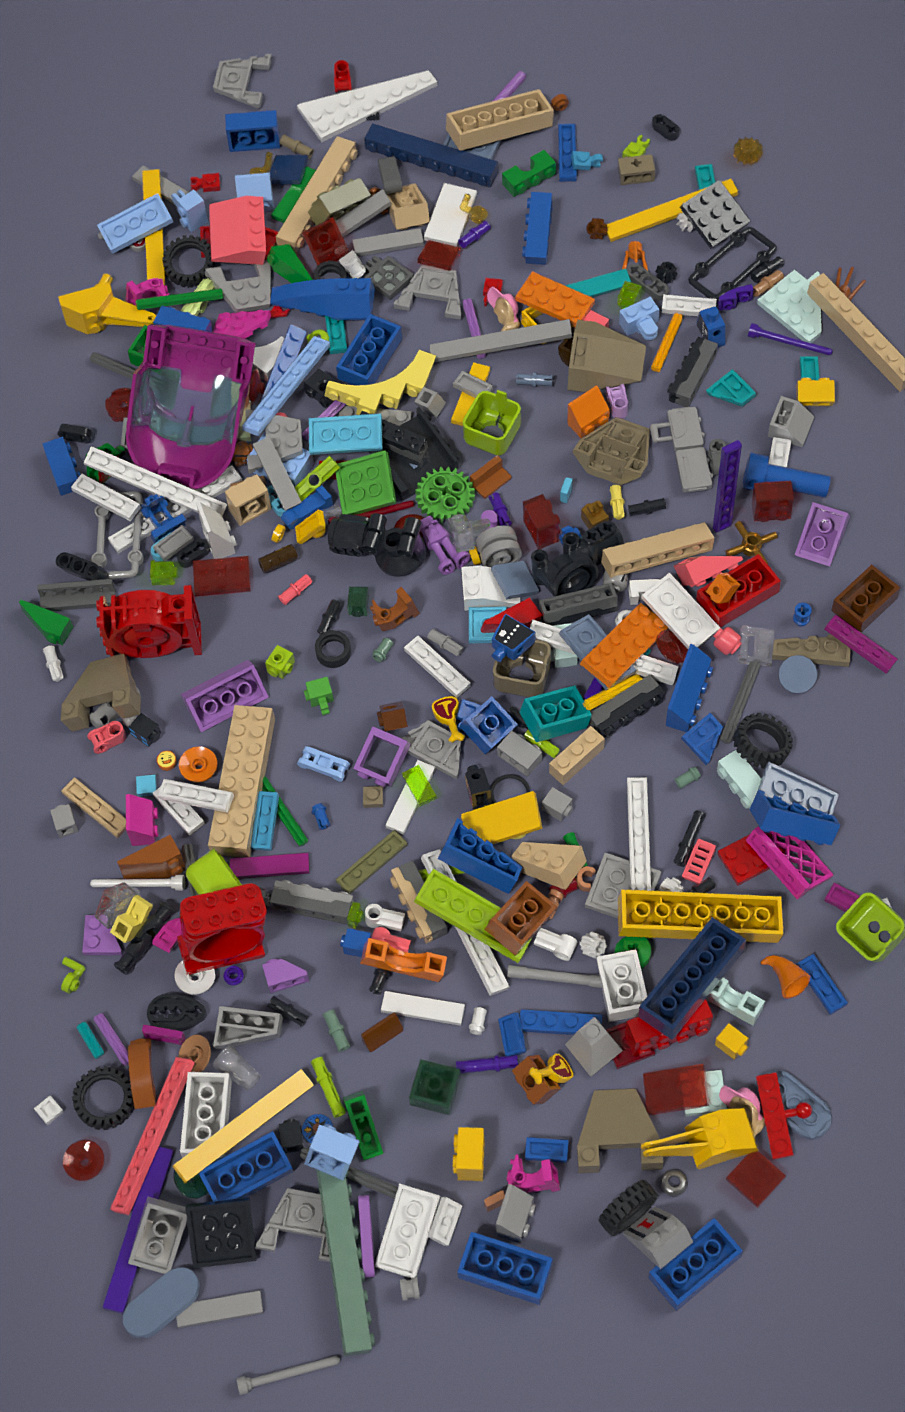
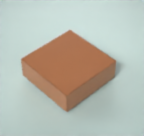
[484,1191,505,1212]

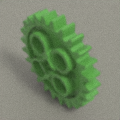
[416,467,475,523]

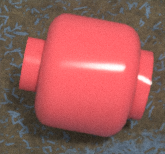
[713,627,742,655]

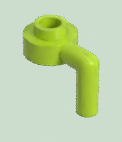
[61,957,85,994]

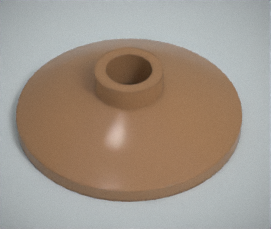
[179,1035,211,1072]

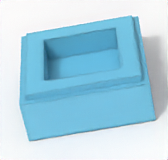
[560,477,572,503]
[136,775,157,797]

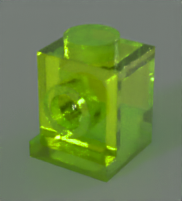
[617,281,642,309]
[150,560,178,586]

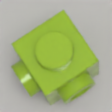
[265,645,295,679]

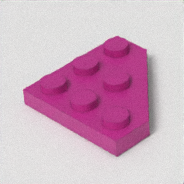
[213,310,271,339]

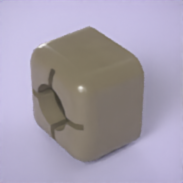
[493,640,551,697]

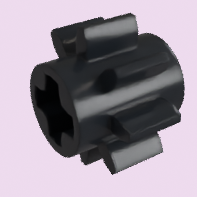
[655,261,678,284]

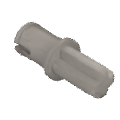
[427,629,463,656]

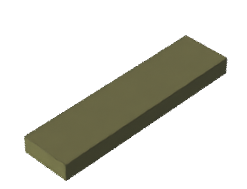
[335,830,408,894]

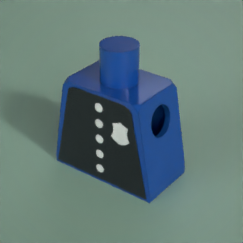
[696,306,725,348]
[492,614,536,662]

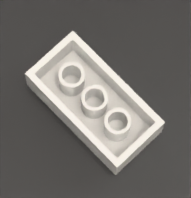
[180,1072,232,1161]

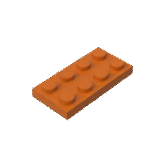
[515,271,595,327]

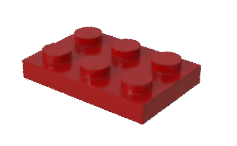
[717,832,785,886]

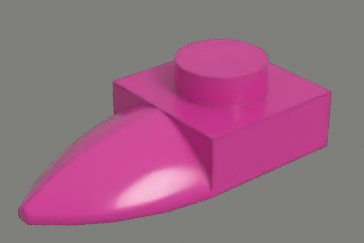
[152,918,182,953]

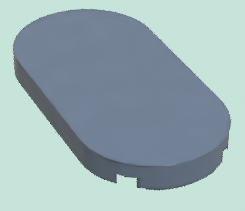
[757,1071,831,1140]
[123,1268,200,1338]

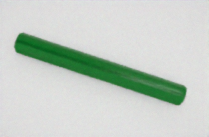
[136,288,223,310]
[262,776,308,846]

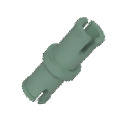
[323,1009,351,1052]

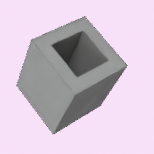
[414,387,446,418]
[542,787,573,822]
[50,804,78,838]

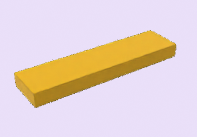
[451,362,490,426]

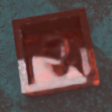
[302,217,349,266]
[751,481,794,522]
[523,494,560,549]

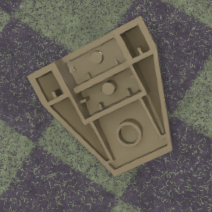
[573,417,650,485]

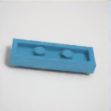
[251,791,279,851]

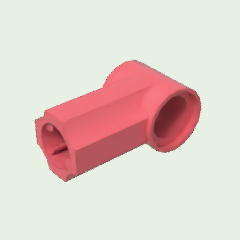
[371,927,411,952]

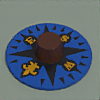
[302,1114,333,1144]

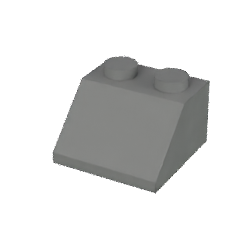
[496,1184,536,1242]

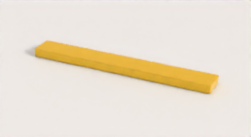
[142,169,165,285]
[607,179,738,242]
[172,1069,314,1183]

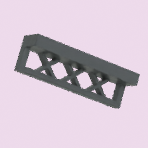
[37,579,116,611]

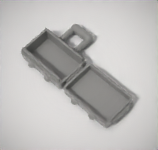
[650,407,713,493]

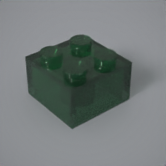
[409,1059,461,1116]

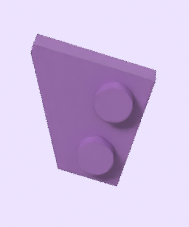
[82,915,122,955]

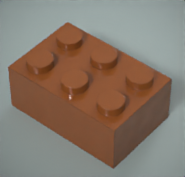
[484,881,557,956]

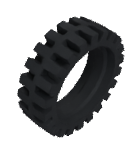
[162,235,215,288]
[733,713,793,769]
[72,1066,134,1130]
[598,1179,658,1237]

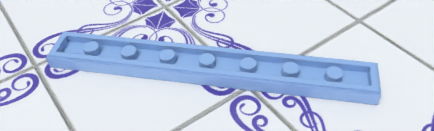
[242,336,330,436]

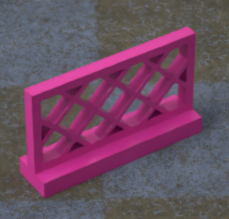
[746,826,833,900]

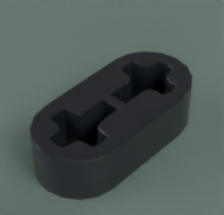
[652,114,680,141]
[57,424,93,443]
[177,539,209,568]

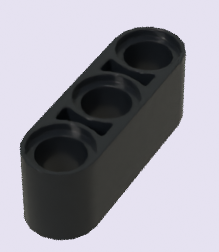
[55,552,108,581]

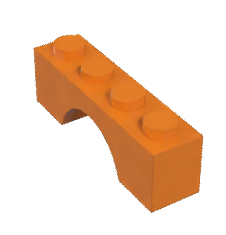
[360,938,447,982]

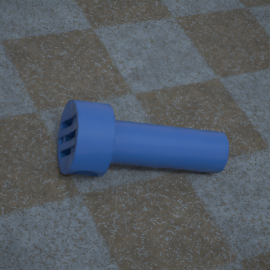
[742,452,830,498]

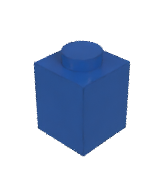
[340,928,371,957]

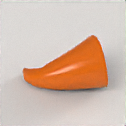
[760,955,810,999]

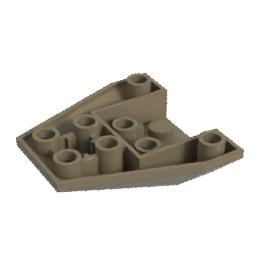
[567,320,646,393]

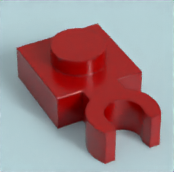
[190,173,220,192]
[483,278,503,306]

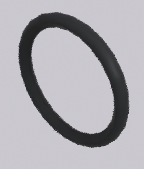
[490,774,531,804]

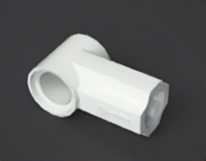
[365,904,405,931]
[534,928,578,961]

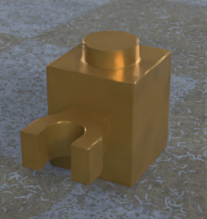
[581,500,609,529]

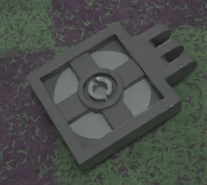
[363,256,414,300]

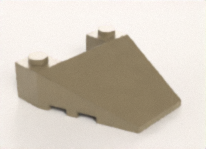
[61,653,141,732]
[577,1089,663,1174]

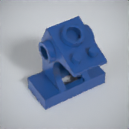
[141,493,186,543]

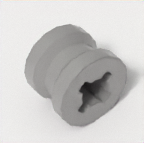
[400,1277,420,1301]

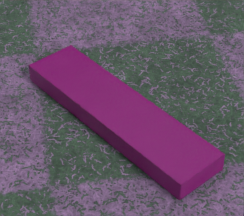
[824,615,898,674]
[230,853,310,879]

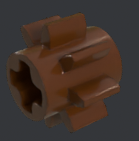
[586,218,608,240]

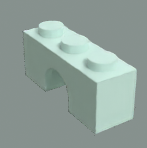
[706,978,765,1026]

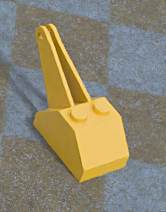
[58,283,156,335]
[641,1108,758,1170]

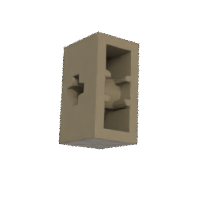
[618,154,655,185]

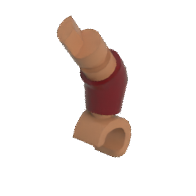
[547,866,596,920]

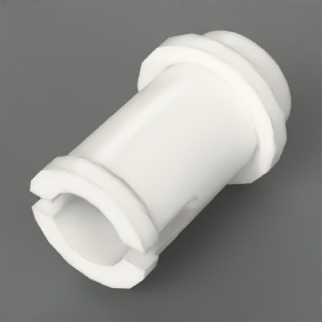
[469,1007,487,1035]

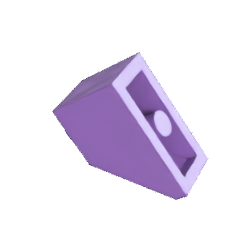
[262,959,309,993]

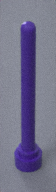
[748,323,832,355]

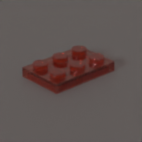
[193,556,251,597]
[643,1064,709,1115]

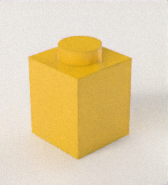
[715,1023,748,1060]

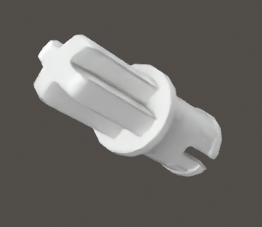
[43,646,63,682]

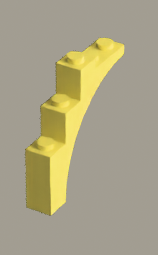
[325,350,436,415]

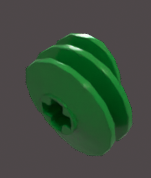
[615,937,651,969]

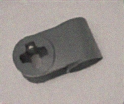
[708,439,726,476]

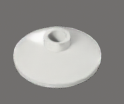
[175,960,215,995]

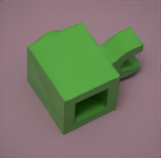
[303,677,334,716]

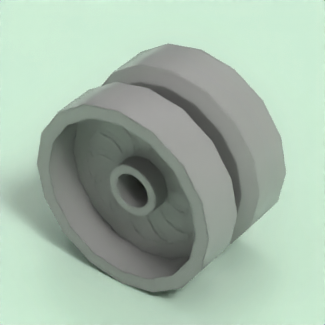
[476,526,522,568]

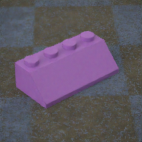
[180,660,268,732]

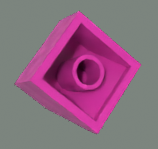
[126,794,159,846]

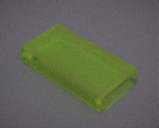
[402,765,437,807]

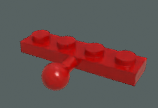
[756,1072,812,1160]

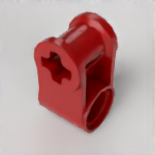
[334,60,352,93]

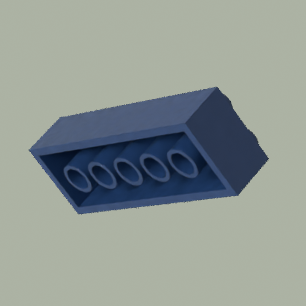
[638,917,746,1040]

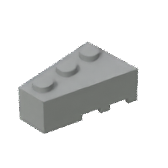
[213,1006,283,1050]

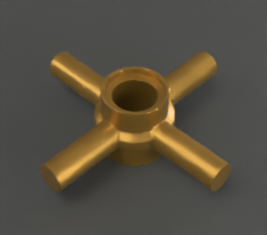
[725,521,778,565]

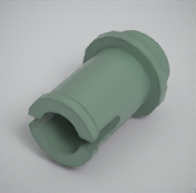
[372,638,394,662]
[674,767,701,789]

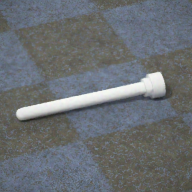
[90,875,185,891]

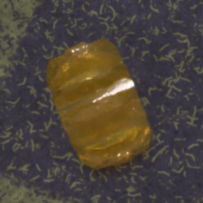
[734,136,763,165]

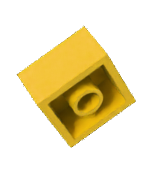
[453,1127,485,1181]

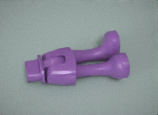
[420,516,470,575]

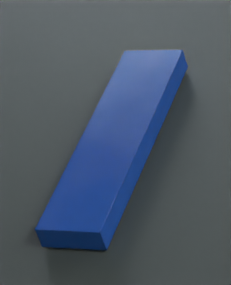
[558,124,577,182]

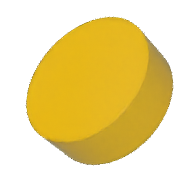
[271,524,286,543]
[468,546,481,565]

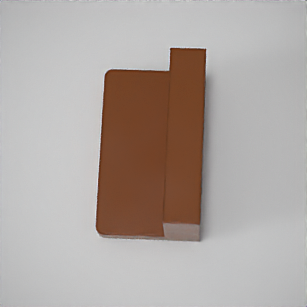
[470,455,511,499]

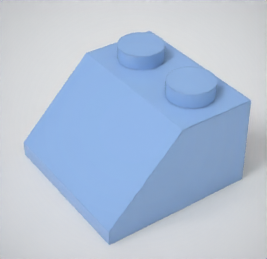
[235,173,274,212]

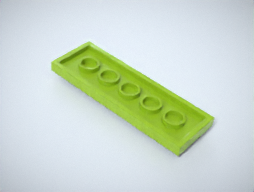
[414,869,532,963]

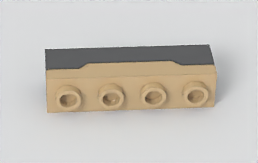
[390,860,448,944]

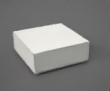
[34,1096,64,1125]

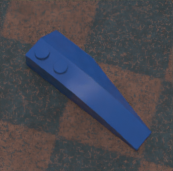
[270,278,375,320]

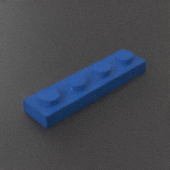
[520,1009,602,1035]

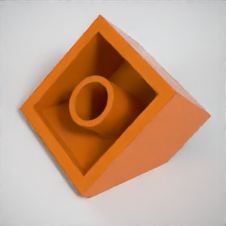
[568,385,610,438]

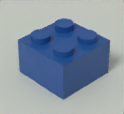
[459,696,518,754]

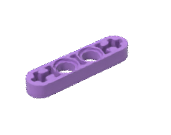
[358,1195,375,1278]

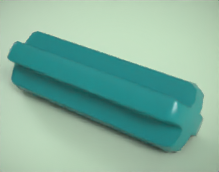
[77,1022,104,1059]

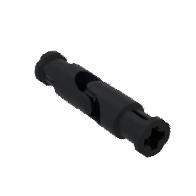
[114,901,175,975]

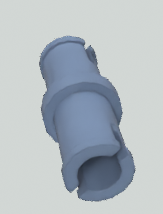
[516,372,553,387]

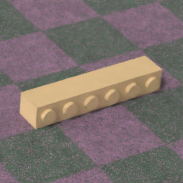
[601,522,714,578]

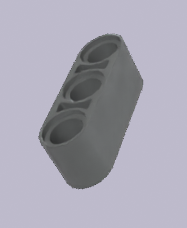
[378,156,403,194]

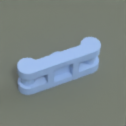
[297,746,350,782]

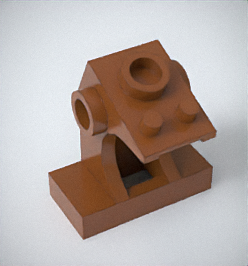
[370,587,420,632]

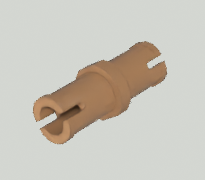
[753,270,784,297]

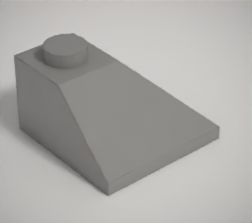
[565,1017,623,1077]

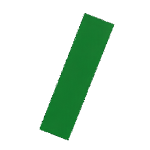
[271,166,316,223]

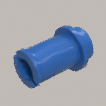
[311,803,331,830]

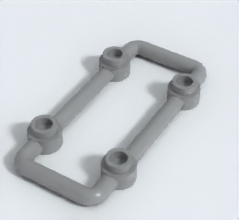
[91,491,144,579]

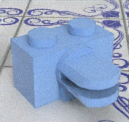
[171,189,208,232]
[619,297,659,340]

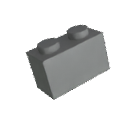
[497,731,542,777]

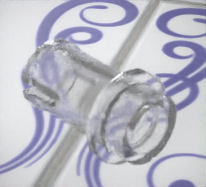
[321,504,342,520]

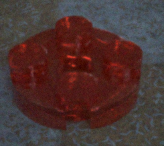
[105,388,142,422]

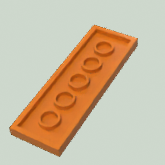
[580,603,668,688]

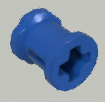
[793,603,812,627]

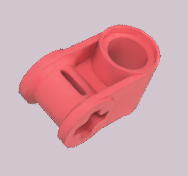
[87,721,127,754]

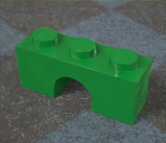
[502,150,556,197]

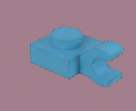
[571,151,603,170]

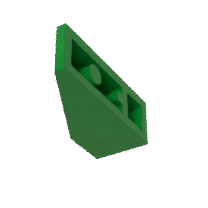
[267,244,313,283]
[19,599,73,645]
[343,1091,384,1160]

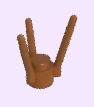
[835,267,866,301]

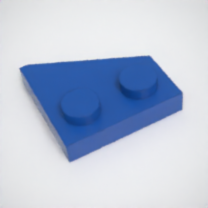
[681,713,723,765]

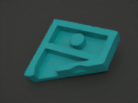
[706,369,756,407]

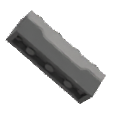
[270,880,354,925]

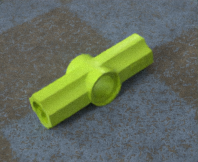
[294,456,340,501]

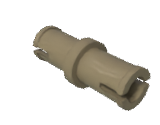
[280,135,314,159]

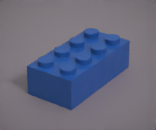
[336,314,402,386]
[199,1131,293,1201]
[648,1218,743,1311]
[457,1232,553,1305]

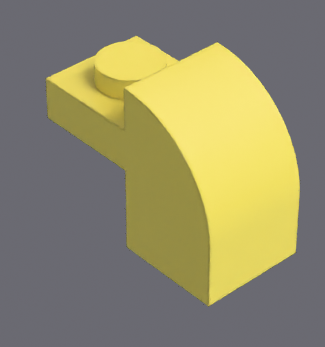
[110,895,153,943]

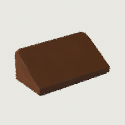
[361,1013,403,1052]

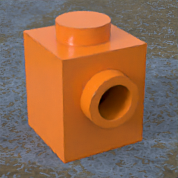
[706,573,741,604]

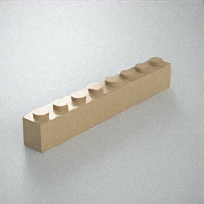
[276,136,357,254]
[807,273,905,392]

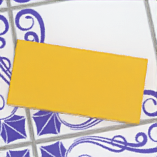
[461,791,543,844]

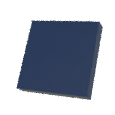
[269,155,309,184]

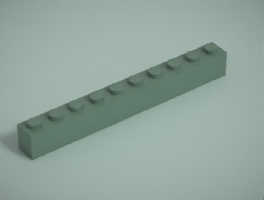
[316,1169,374,1357]

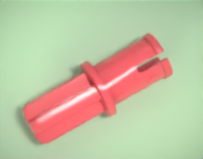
[278,574,312,605]

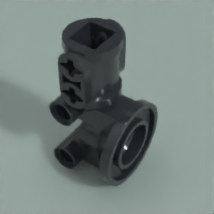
[327,513,426,577]
[531,521,624,597]

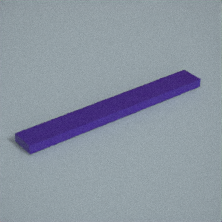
[713,440,742,533]
[102,1147,174,1314]

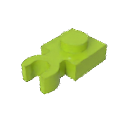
[622,135,650,157]

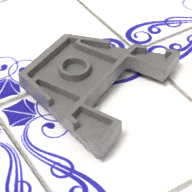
[213,54,272,109]
[205,260,271,313]
[394,265,461,320]
[245,410,303,473]
[255,1188,330,1262]

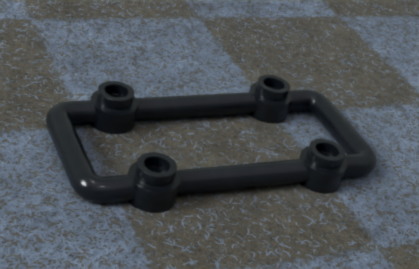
[688,227,777,302]

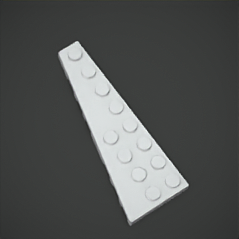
[297,70,437,142]

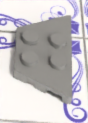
[395,720,461,780]

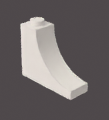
[252,336,284,382]

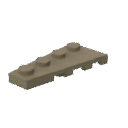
[772,634,850,667]

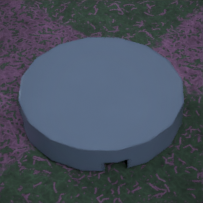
[778,655,817,694]

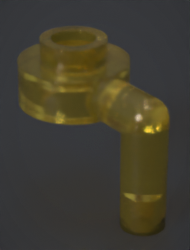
[249,152,273,174]
[460,194,488,224]

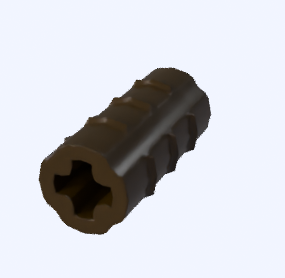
[258,544,298,574]

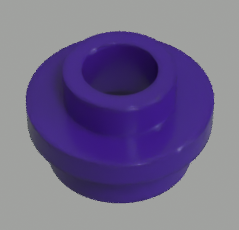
[223,966,244,986]

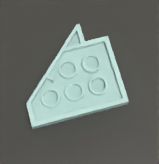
[757,270,821,343]

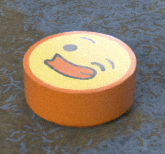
[157,751,177,771]

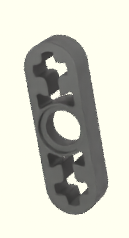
[627,264,669,301]

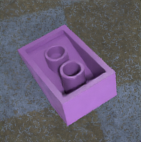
[795,502,850,567]

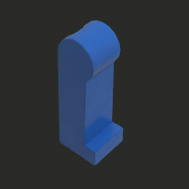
[281,485,333,530]

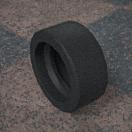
[313,261,347,280]
[314,630,351,668]

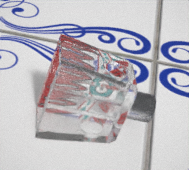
[94,882,140,929]

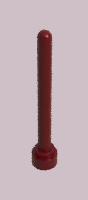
[328,500,414,525]

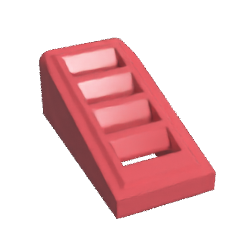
[682,839,716,884]

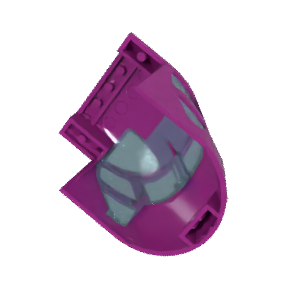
[126,325,256,490]

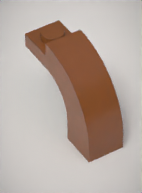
[128,1038,156,1109]

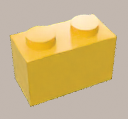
[796,378,835,406]

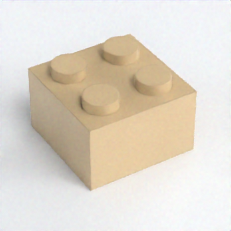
[225,474,271,526]

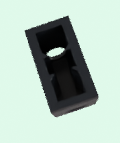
[465,765,492,810]

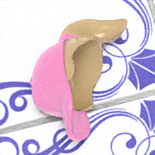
[487,287,520,332]
[719,1086,765,1138]

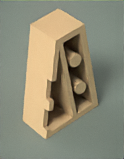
[511,842,586,890]

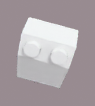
[196,501,237,561]
[461,566,520,611]
[596,950,647,1022]

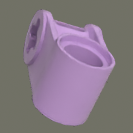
[605,384,628,419]

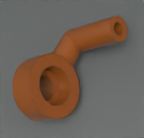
[550,94,569,111]

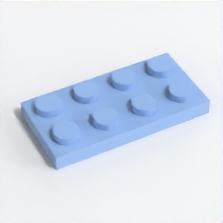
[97,193,173,254]

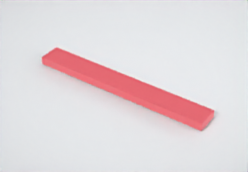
[110,1057,195,1216]

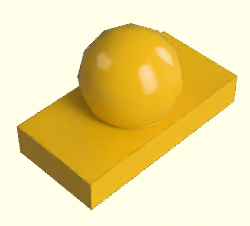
[295,510,326,544]

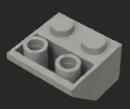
[768,396,814,447]

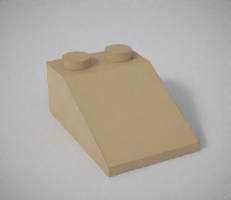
[387,183,430,230]

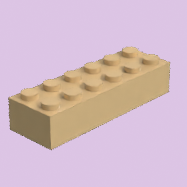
[446,89,554,151]

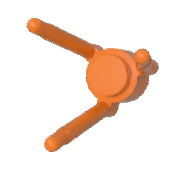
[622,241,648,271]

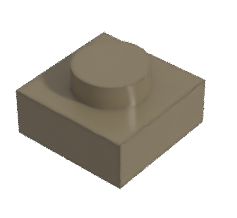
[363,786,383,808]

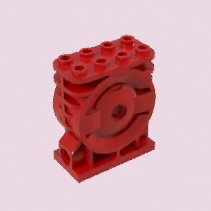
[96,585,202,658]
[177,883,266,975]

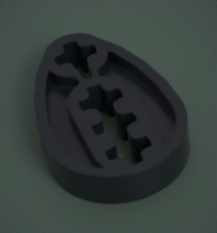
[147,994,207,1031]

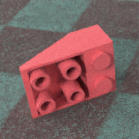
[674,556,743,587]

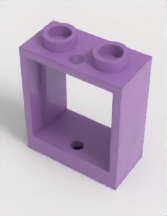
[353,726,411,787]

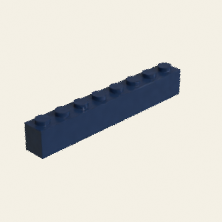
[364,123,498,188]

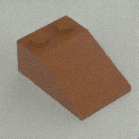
[117,835,186,879]

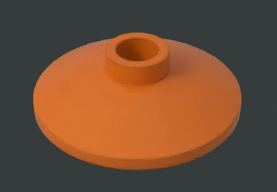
[179,746,218,782]

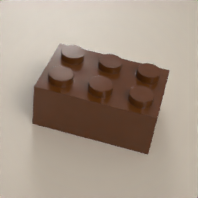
[831,564,900,633]

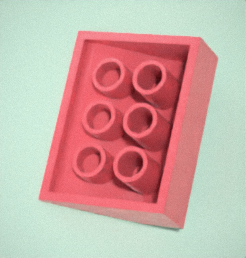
[209,196,266,265]

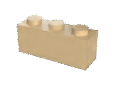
[549,726,605,785]

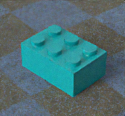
[519,685,592,742]

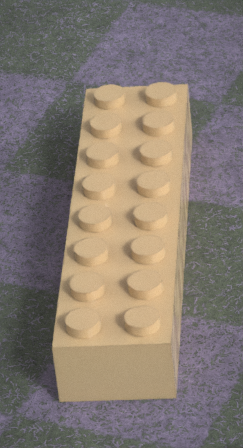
[208,705,275,858]

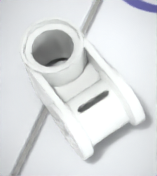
[339,250,366,278]

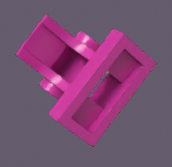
[126,278,169,307]
[507,1154,560,1193]

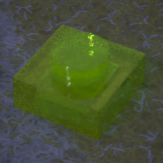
[347,902,364,929]

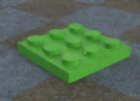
[336,450,396,515]

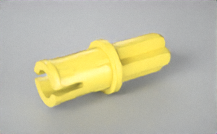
[610,485,625,520]

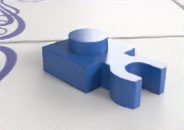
[456,699,480,735]

